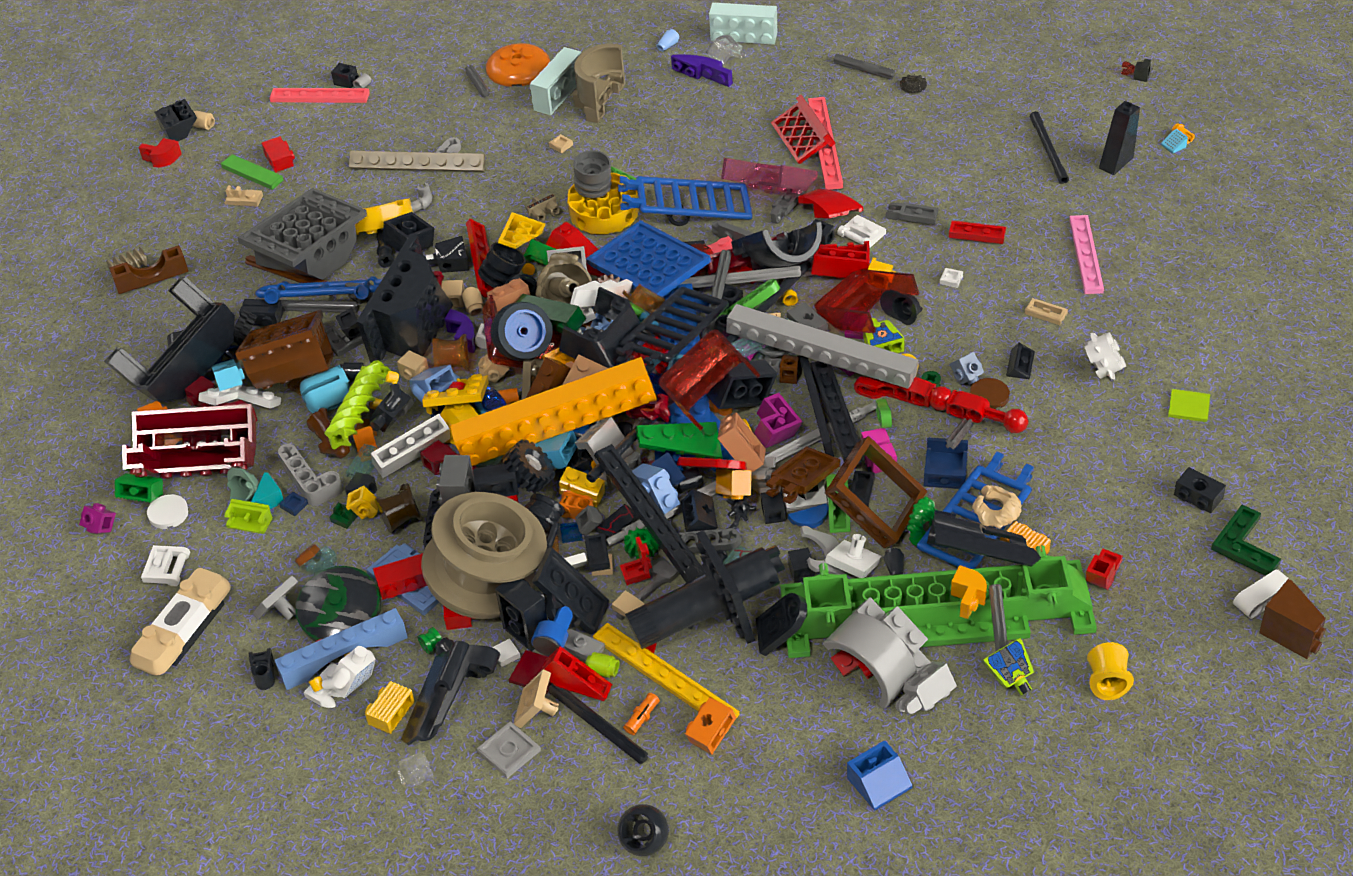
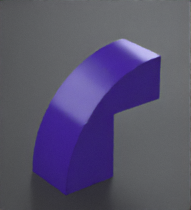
[445,309,476,353]

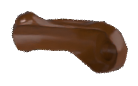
[306,408,350,459]

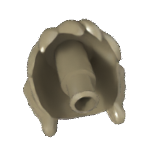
[536,253,592,304]

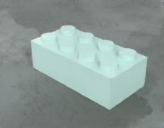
[709,3,778,44]
[530,47,581,115]

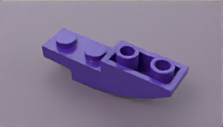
[671,54,733,87]

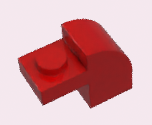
[138,138,182,168]
[1086,548,1123,590]

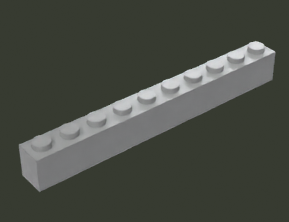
[726,304,918,389]

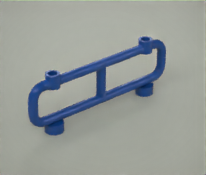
[255,276,382,304]

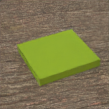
[1168,389,1210,422]

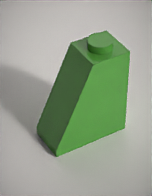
[826,474,851,533]

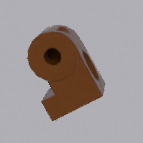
[780,355,799,384]

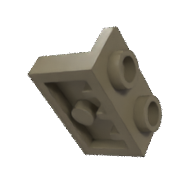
[522,358,544,399]

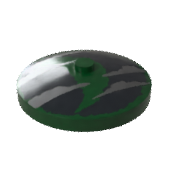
[296,566,381,642]

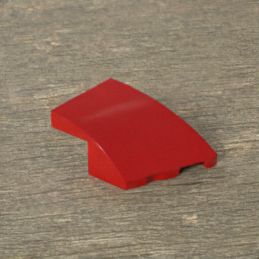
[798,189,863,218]

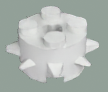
[1084,332,1126,380]

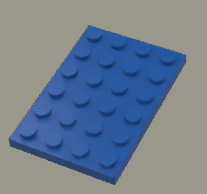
[586,220,711,302]

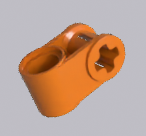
[559,490,594,520]

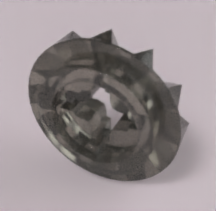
[900,74,927,93]

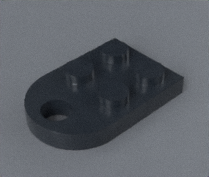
[756,593,807,656]

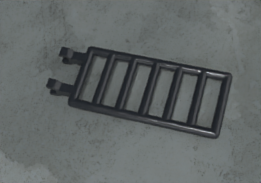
[616,287,729,375]

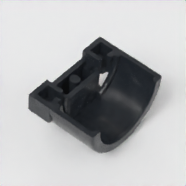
[731,222,823,270]

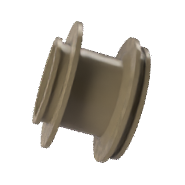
[421,492,547,619]

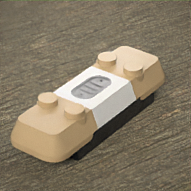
[130,568,231,675]

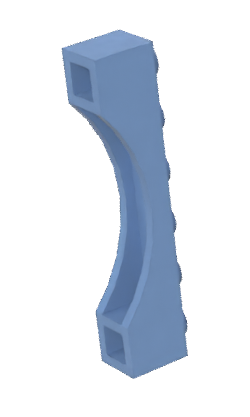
[275,608,408,690]

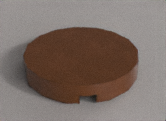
[970,378,1010,409]

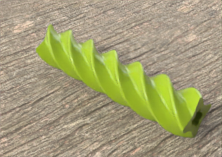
[324,363,386,449]

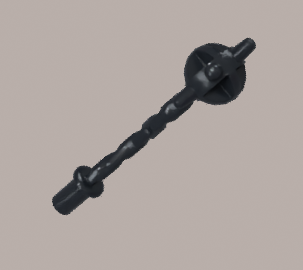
[717,495,756,562]

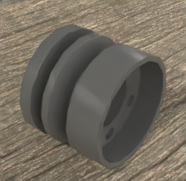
[573,150,612,198]

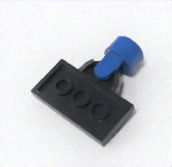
[531,548,609,656]

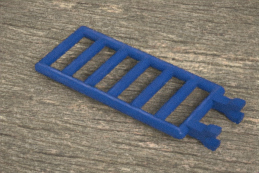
[618,176,753,220]
[917,451,1034,569]

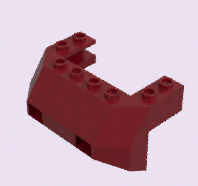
[122,404,257,479]

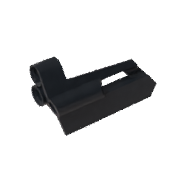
[927,510,1041,567]
[401,641,501,745]

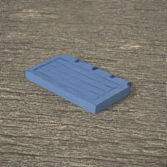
[366,543,440,615]

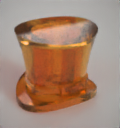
[432,334,470,372]

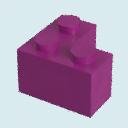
[754,393,802,448]

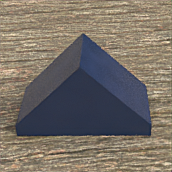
[651,452,686,487]

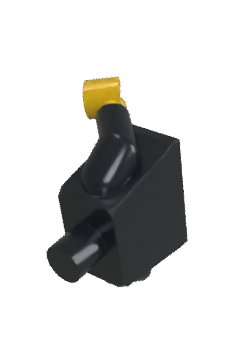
[369,371,411,432]

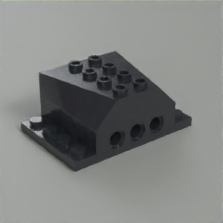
[356,234,453,363]

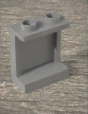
[575,417,634,481]

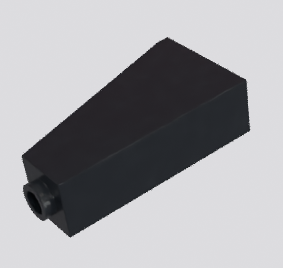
[1099,101,1140,175]

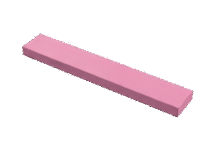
[1069,215,1104,294]

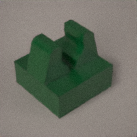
[329,502,358,529]

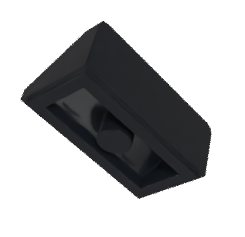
[1006,342,1035,379]

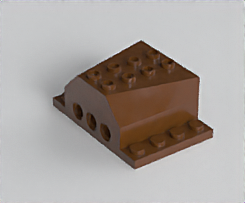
[235,310,334,390]

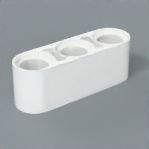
[1233,570,1289,619]

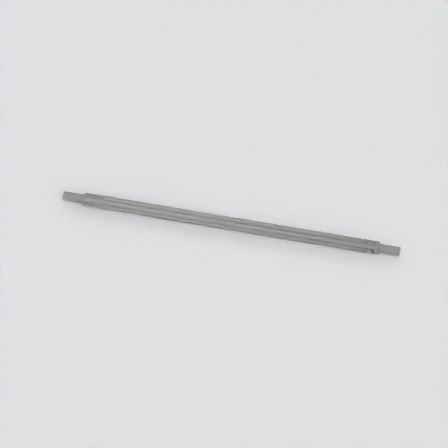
[606,401,877,547]

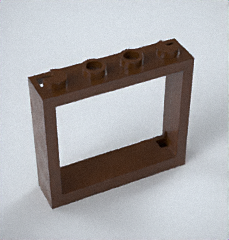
[824,436,927,548]

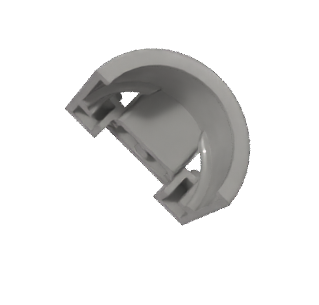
[823,597,931,709]

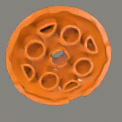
[486,43,550,87]

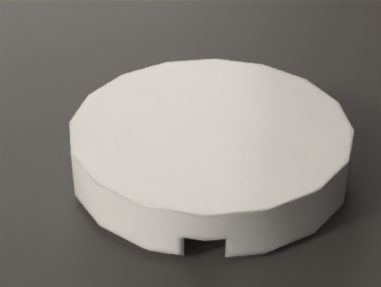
[147,494,188,529]

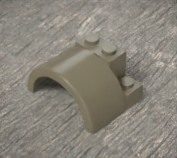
[572,44,625,123]

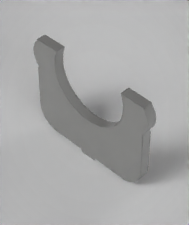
[800,526,846,575]

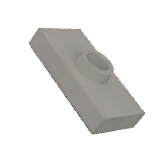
[564,629,605,660]

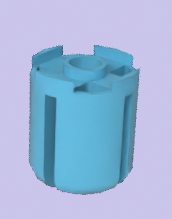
[300,365,350,414]

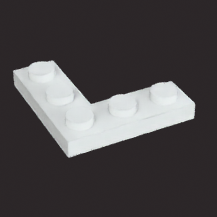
[198,385,281,409]

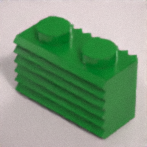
[115,473,163,503]

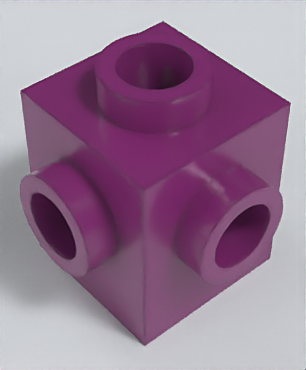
[79,503,116,534]

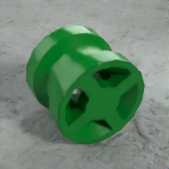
[417,627,442,654]

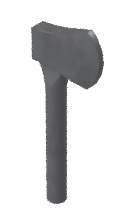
[616,557,679,620]

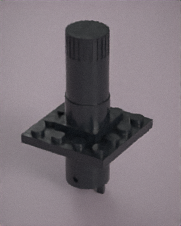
[625,530,785,649]

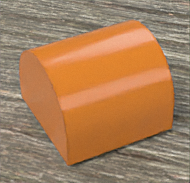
[498,388,519,407]

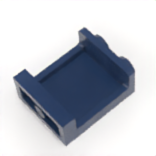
[923,437,968,489]

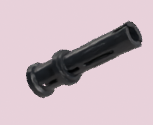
[376,228,394,268]

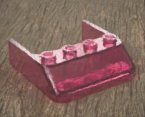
[721,158,818,194]

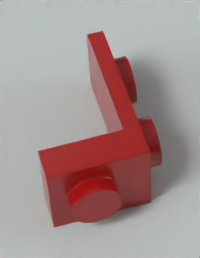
[619,537,652,586]

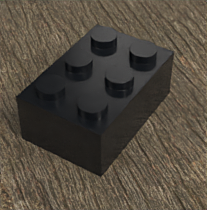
[706,360,778,409]
[495,579,548,652]

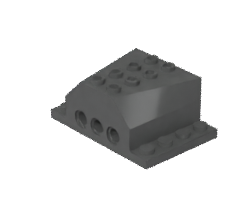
[238,188,367,280]

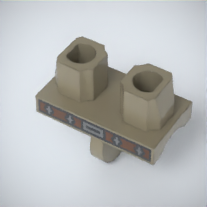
[526,194,559,222]

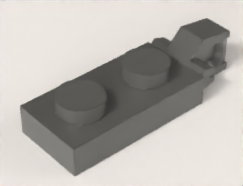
[770,186,805,223]

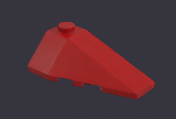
[545,222,608,278]

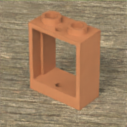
[718,412,766,473]

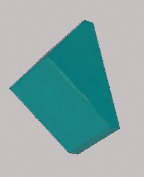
[251,472,284,509]

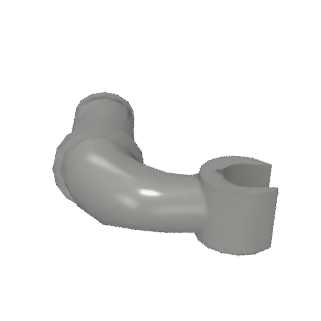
[411,183,432,213]

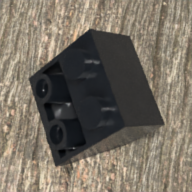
[154,99,197,141]

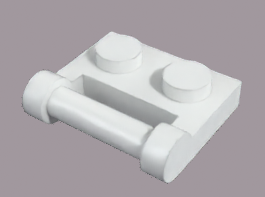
[837,215,886,247]
[141,545,190,586]

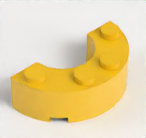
[355,198,413,235]

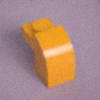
[951,565,987,619]

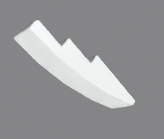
[570,279,633,307]

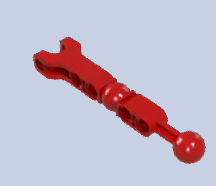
[853,376,1029,433]

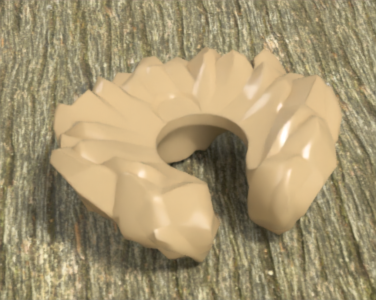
[972,485,1022,529]

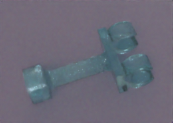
[304,546,337,575]

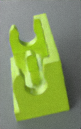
[224,499,273,534]

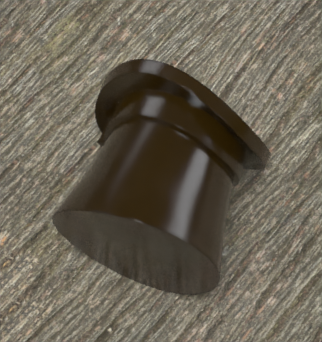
[375,483,423,533]

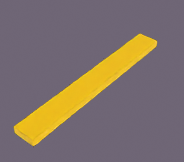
[593,623,740,718]

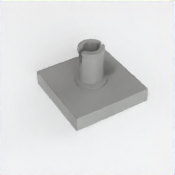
[253,575,298,621]

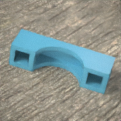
[212,359,245,391]

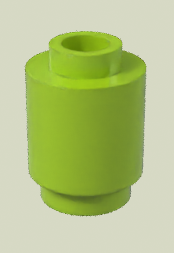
[586,652,620,678]

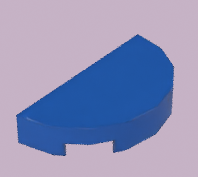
[788,503,828,528]

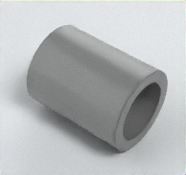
[353,73,371,88]

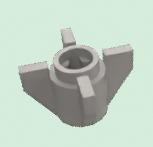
[751,457,775,494]

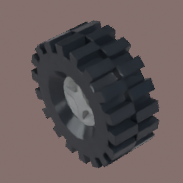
[503,439,556,493]

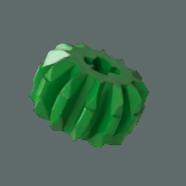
[624,526,659,559]

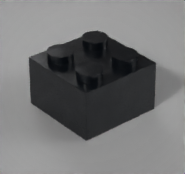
[382,212,435,252]

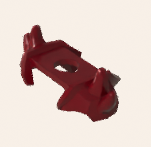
[625,394,670,422]

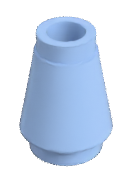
[656,29,679,52]

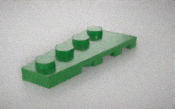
[636,422,723,459]

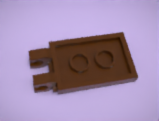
[766,446,840,504]

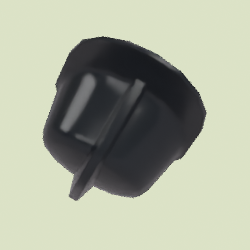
[880,290,923,325]

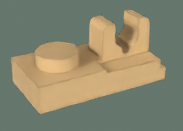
[224,185,263,207]

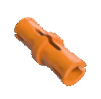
[623,692,660,735]

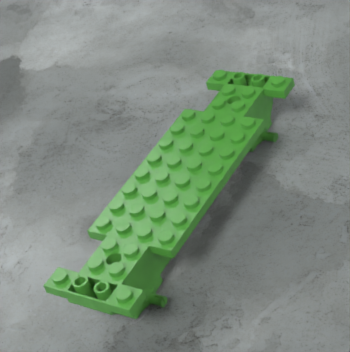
[780,545,1097,658]

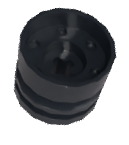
[478,242,526,288]

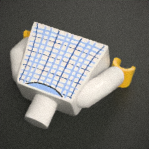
[309,646,376,698]

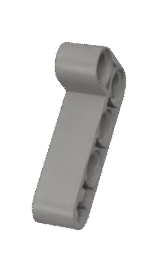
[278,444,343,506]

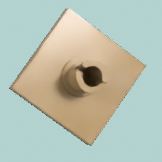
[513,669,559,728]

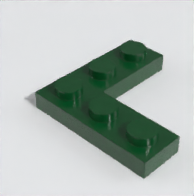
[1211,504,1281,576]

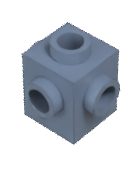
[950,352,984,385]

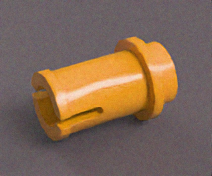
[1172,123,1195,144]

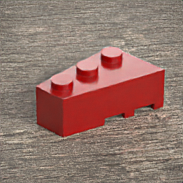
[811,241,870,280]

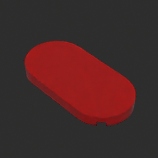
[677,457,747,470]

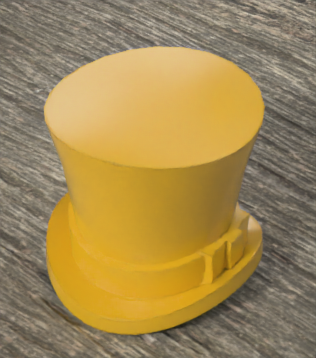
[1087,642,1134,700]

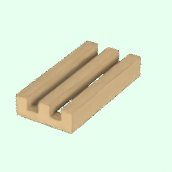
[1025,298,1068,325]

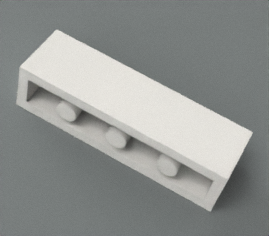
[371,414,450,478]

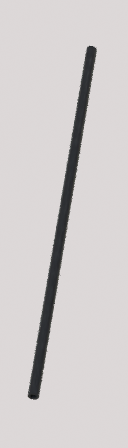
[586,260,811,483]

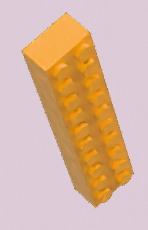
[450,357,657,466]

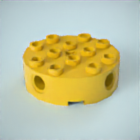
[567,173,639,234]

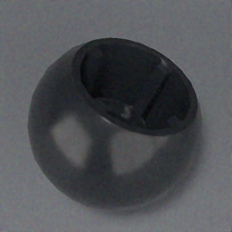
[617,804,669,857]

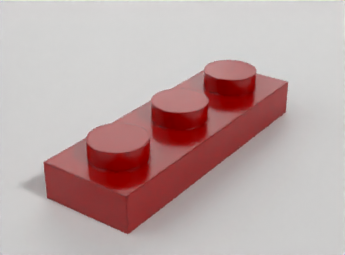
[949,220,1006,244]

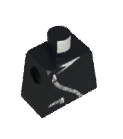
[426,236,469,273]

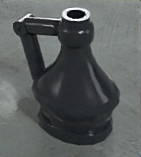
[524,493,565,550]

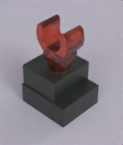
[1121,59,1151,82]

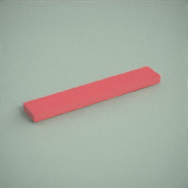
[269,88,370,103]

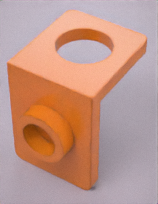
[353,426,378,463]

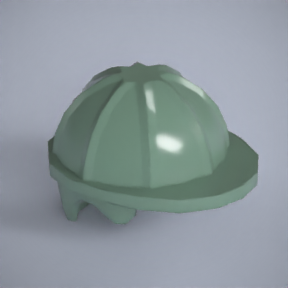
[227,467,259,502]

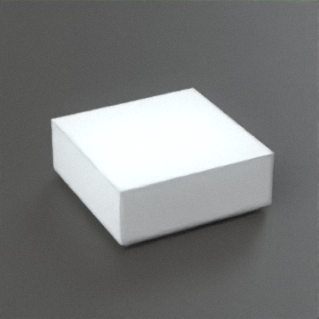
[940,268,963,288]
[492,639,521,667]

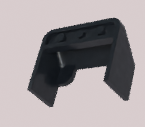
[559,287,643,368]

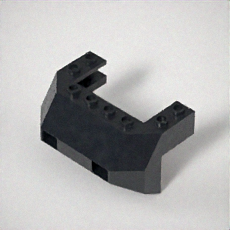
[104,277,235,402]

